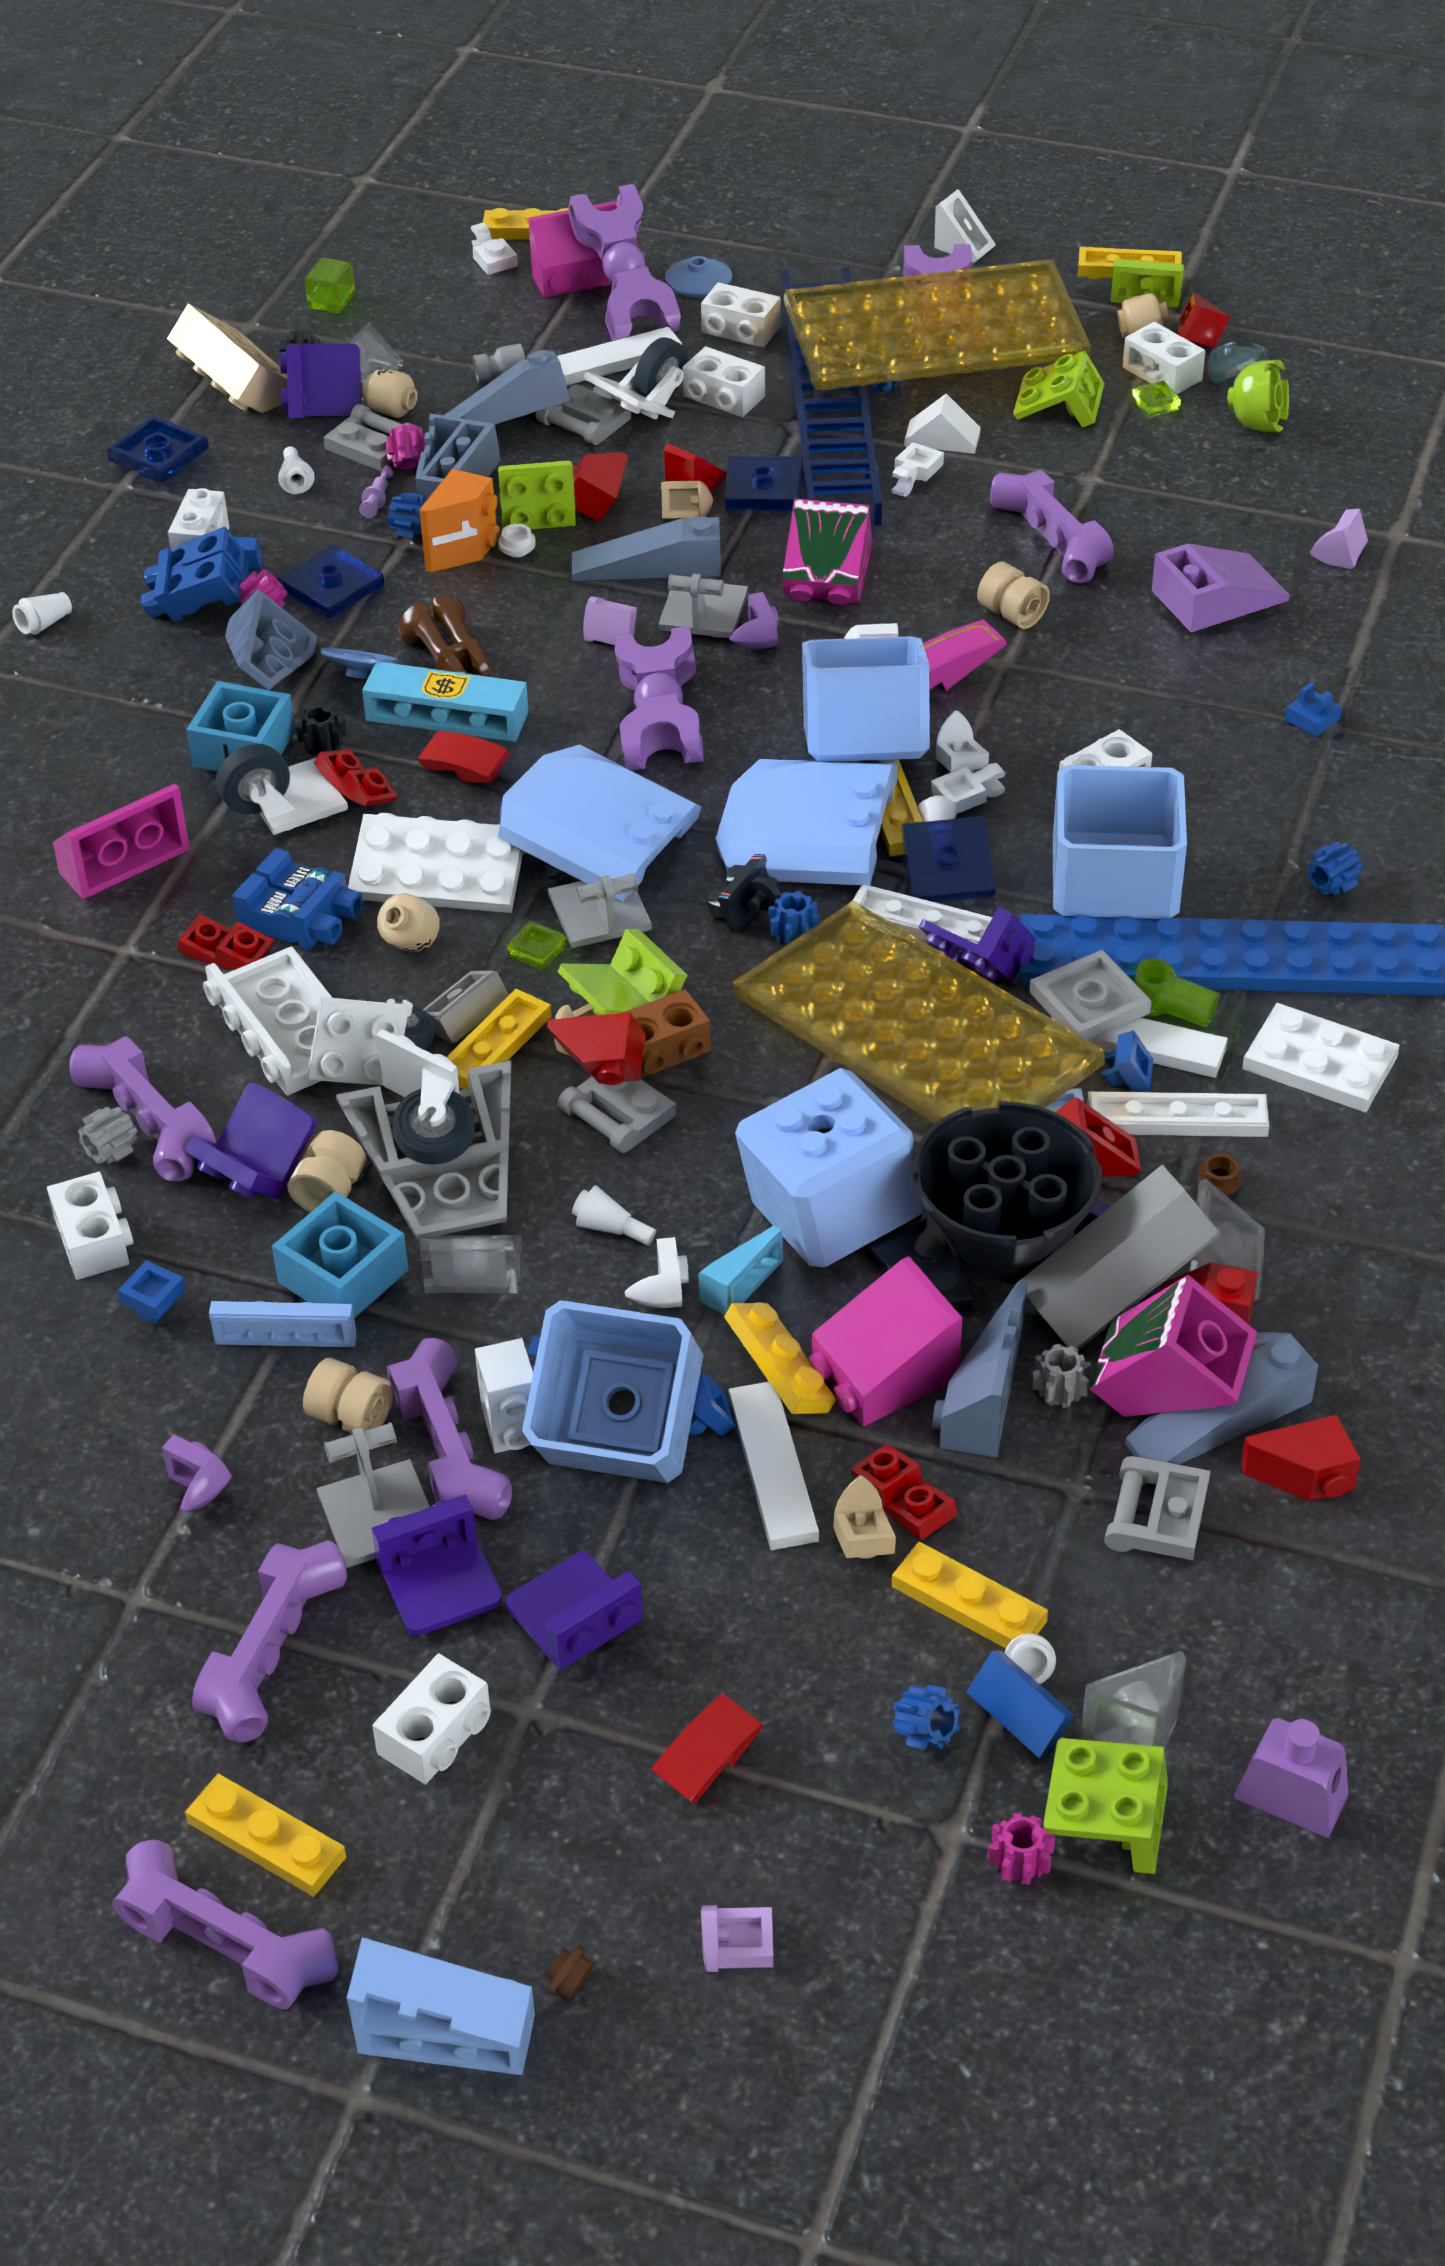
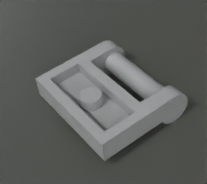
[536,384,631,445]
[324,404,418,471]
[557,1077,676,1153]
[1104,1456,1210,1560]

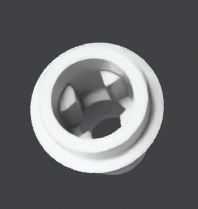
[12,592,72,635]

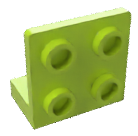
[1111,259,1184,308]
[1013,350,1105,428]
[498,461,576,529]
[558,928,687,1015]
[1043,1738,1168,1874]

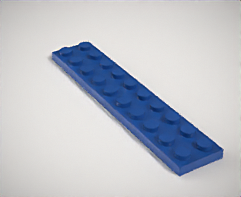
[1020,914,1445,995]

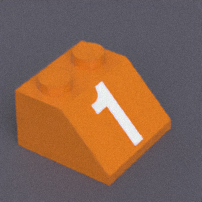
[419,469,500,573]

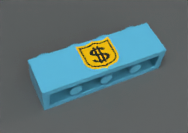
[362,661,529,742]

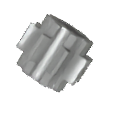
[78,1107,138,1164]
[1032,1344,1091,1408]

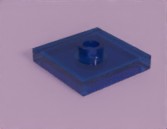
[106,415,209,483]
[725,456,800,510]
[278,544,385,619]
[901,816,996,902]

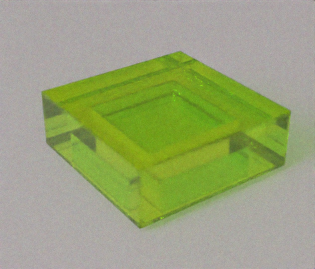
[1132,380,1181,417]
[507,921,566,970]

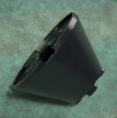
[913,1101,1102,1284]

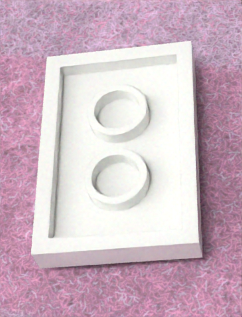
[1242,1003,1400,1113]

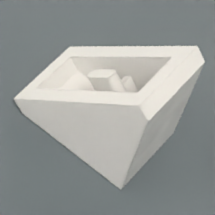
[934,189,996,263]
[904,394,980,454]

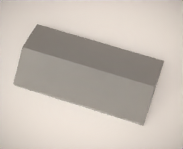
[1020,1164,1221,1351]

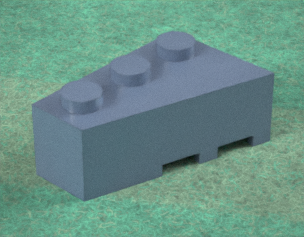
[415,413,501,501]

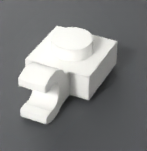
[471,223,518,275]
[892,442,944,497]
[931,763,1005,814]

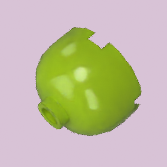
[1227,359,1289,432]

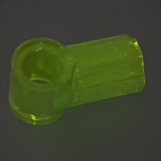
[1134,958,1220,1027]

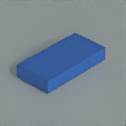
[966,1650,1075,1758]

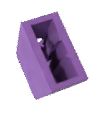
[1234,1718,1348,1838]

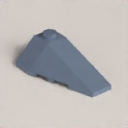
[428,350,571,427]
[572,516,721,581]
[225,589,317,690]
[932,1280,1028,1457]
[1125,1332,1319,1465]

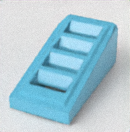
[698,1225,783,1315]

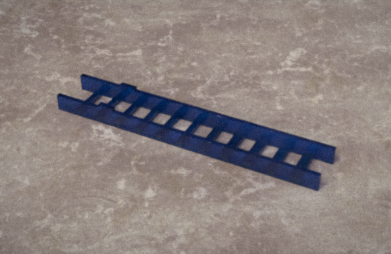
[781,267,882,526]

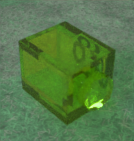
[305,257,355,313]

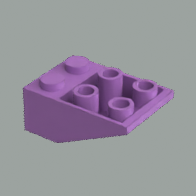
[1152,543,1290,632]

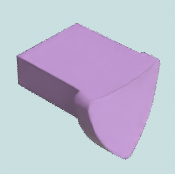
[1310,509,1368,569]
[583,596,637,645]
[701,1905,773,1972]

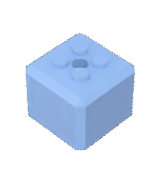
[802,636,930,762]
[1053,765,1187,919]
[735,1068,924,1267]
[522,1300,703,1483]

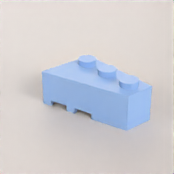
[347,1937,535,2075]

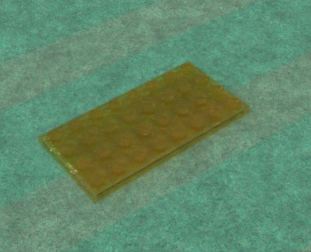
[784,259,1091,390]
[732,900,1105,1124]

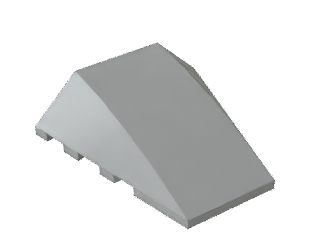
[336,1060,511,1240]

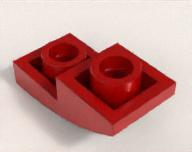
[418,731,511,783]
[314,749,398,806]
[177,914,274,970]
[851,1444,957,1541]
[651,1693,764,1805]

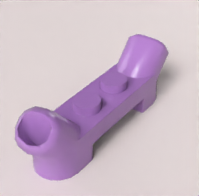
[990,470,1114,584]
[69,1036,216,1182]
[387,1338,512,1521]
[192,1540,347,1743]
[112,1840,339,2009]

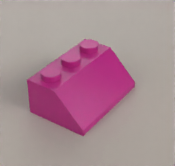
[528,201,638,298]
[53,784,190,899]

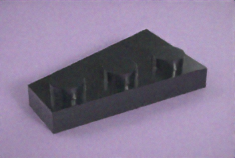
[863,1207,972,1313]

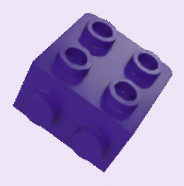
[280,344,362,418]
[918,907,1036,983]
[185,1083,317,1199]
[371,1495,503,1636]
[506,1552,643,1671]

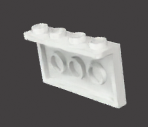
[348,813,527,913]
[203,946,332,1096]

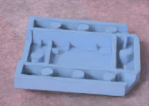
[498,745,702,902]
[715,759,898,886]

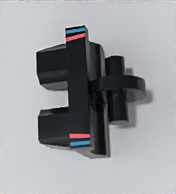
[706,854,781,932]

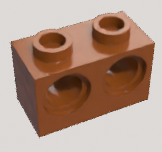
[623,989,711,1079]

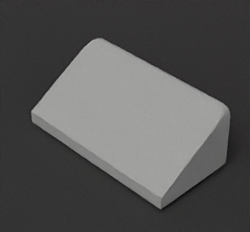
[423,971,509,1043]

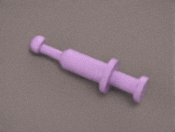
[359,465,393,518]

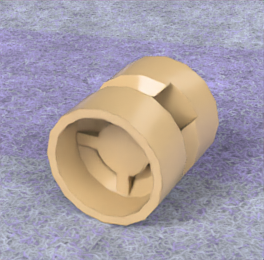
[977,561,1050,629]
[287,1130,367,1212]
[303,1358,393,1433]

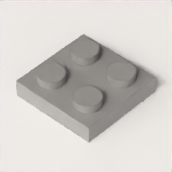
[1030,950,1151,1044]

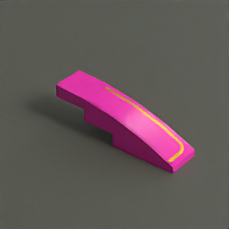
[923,619,1007,691]

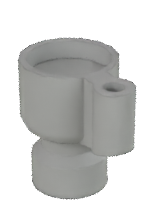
[473,343,525,384]

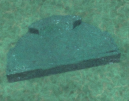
[1207,342,1268,384]

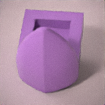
[730,592,779,650]
[162,1434,232,1512]

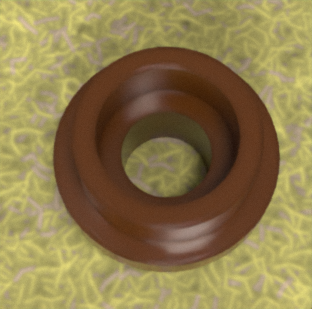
[1197,1153,1243,1195]
[545,1945,594,2000]

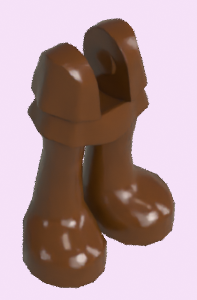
[397,595,491,677]

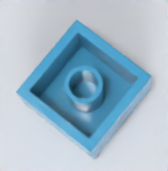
[186,681,296,771]
[272,1191,409,1318]

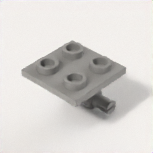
[658,573,748,638]
[548,873,652,948]
[317,1422,430,1568]

